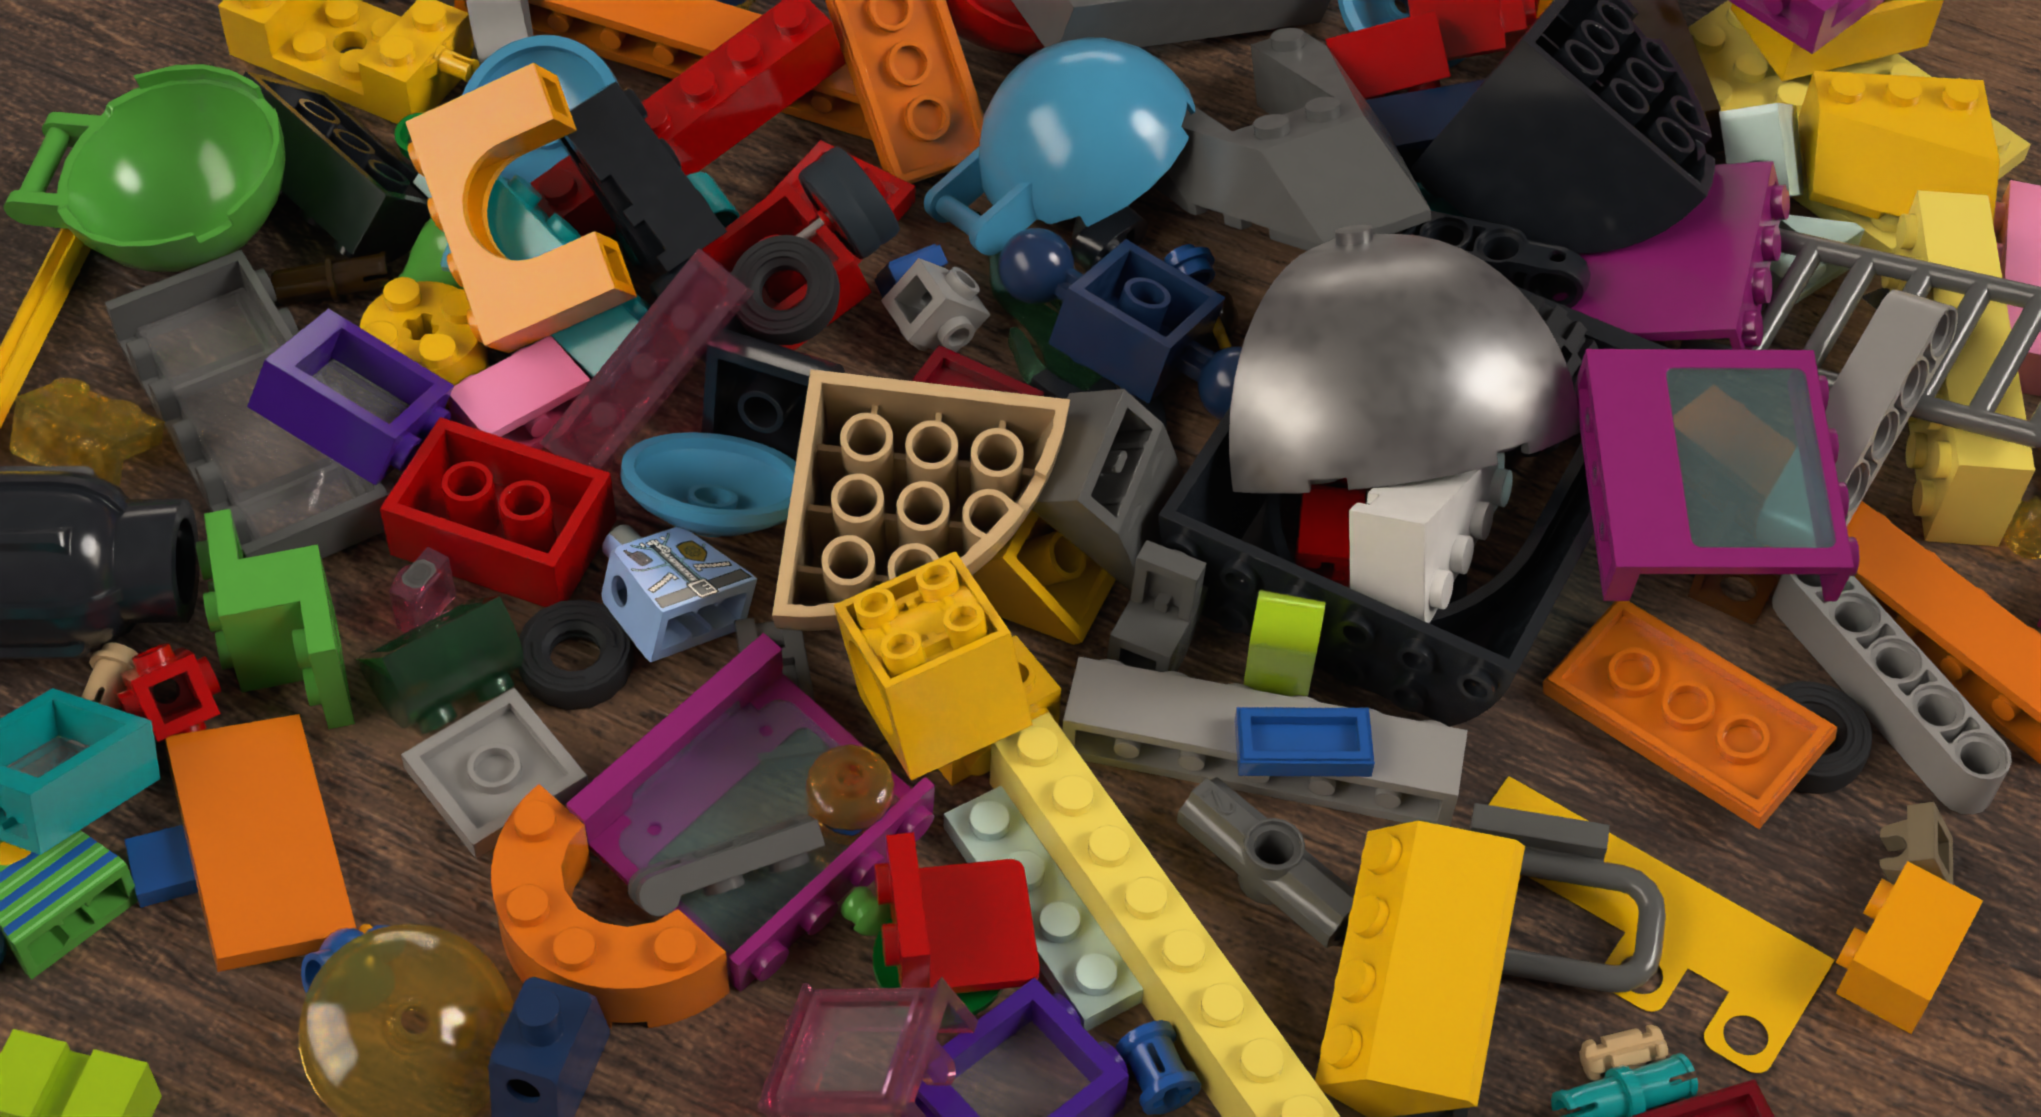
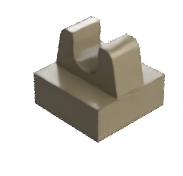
[1880,802,1953,884]

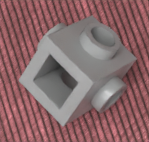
[881,258,990,353]

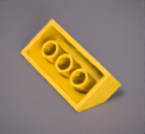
[1315,820,1525,1117]

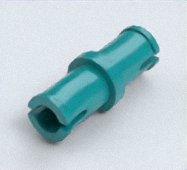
[1551,1053,1698,1117]

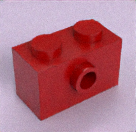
[1325,10,1451,100]

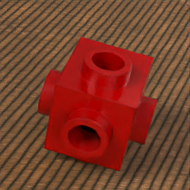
[117,643,221,742]

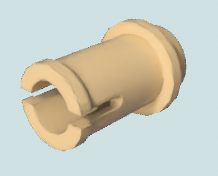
[81,643,138,710]

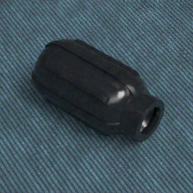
[0,466,200,659]

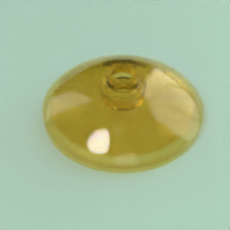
[298,924,514,1117]

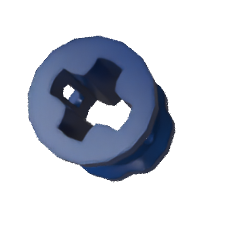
[1115,1020,1202,1115]

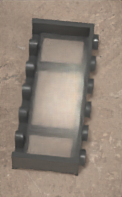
[105,250,394,559]

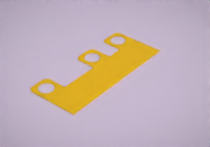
[1488,776,1835,1073]

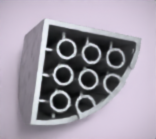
[1229,225,1581,493]

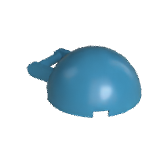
[924,37,1195,256]

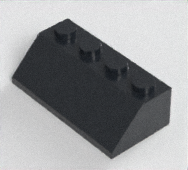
[243,71,431,262]

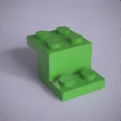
[196,509,355,729]

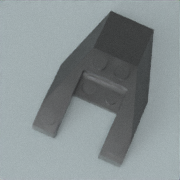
[1153,28,1431,251]

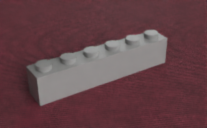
[1062,657,1468,827]

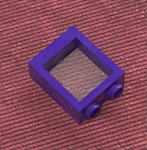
[247,308,454,486]
[904,977,1129,1117]

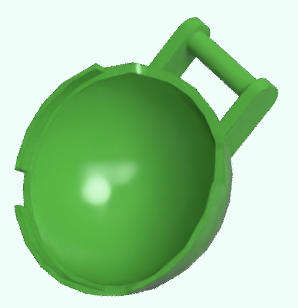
[4,64,285,272]

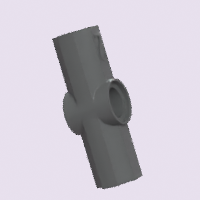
[1177,777,1355,948]

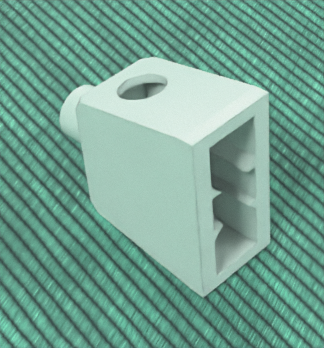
[1719,103,1804,197]

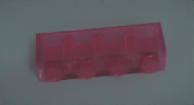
[540,248,754,472]

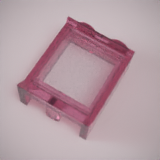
[758,977,978,1117]

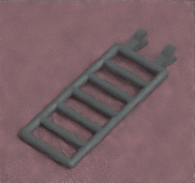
[1680,228,2041,448]

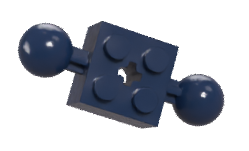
[998,228,1242,420]

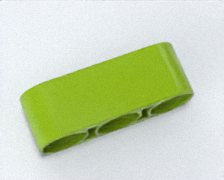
[1244,590,1326,697]

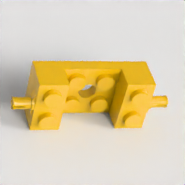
[218,0,480,124]

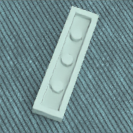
[944,786,1143,1031]

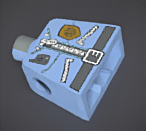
[601,524,757,662]

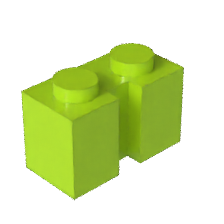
[0,1029,162,1117]

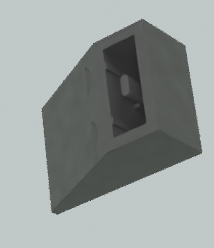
[1032,389,1184,591]

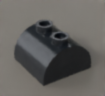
[701,329,845,462]

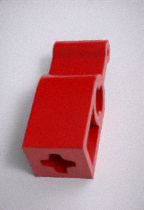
[1294,478,1366,588]

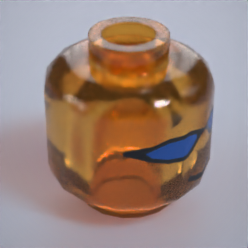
[805,744,894,845]

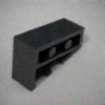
[558,81,727,274]

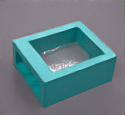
[0,688,160,855]

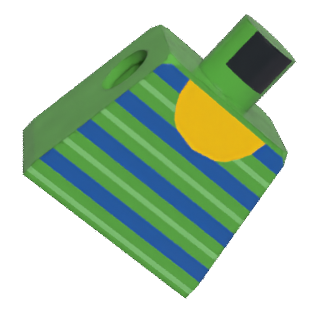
[0,830,138,980]

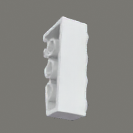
[1349,452,1513,623]

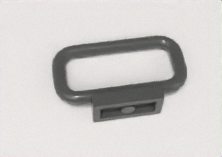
[1469,803,1666,993]

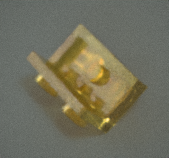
[10,378,165,487]

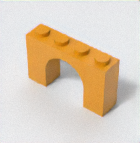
[405,63,637,353]

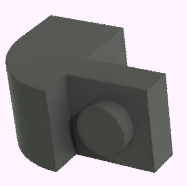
[1107,540,1209,672]

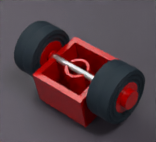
[649,146,900,364]

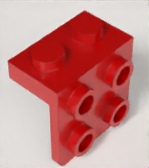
[1408,0,1537,61]
[874,832,1040,999]

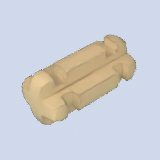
[1579,1025,1668,1081]

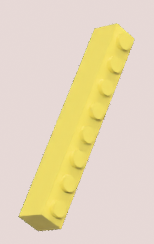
[990,712,1341,1117]

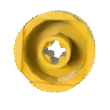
[359,277,490,415]

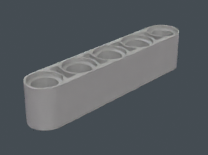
[1755,290,1958,548]
[1772,574,2012,815]

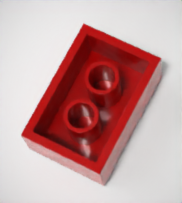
[380,417,616,608]

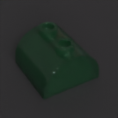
[355,596,524,734]

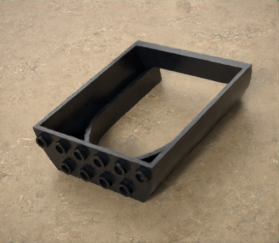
[1158,286,1682,727]

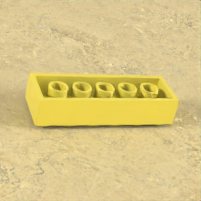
[1881,190,2035,547]

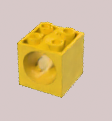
[833,551,1033,780]

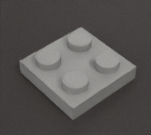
[401,688,588,859]

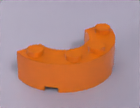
[491,784,730,1029]

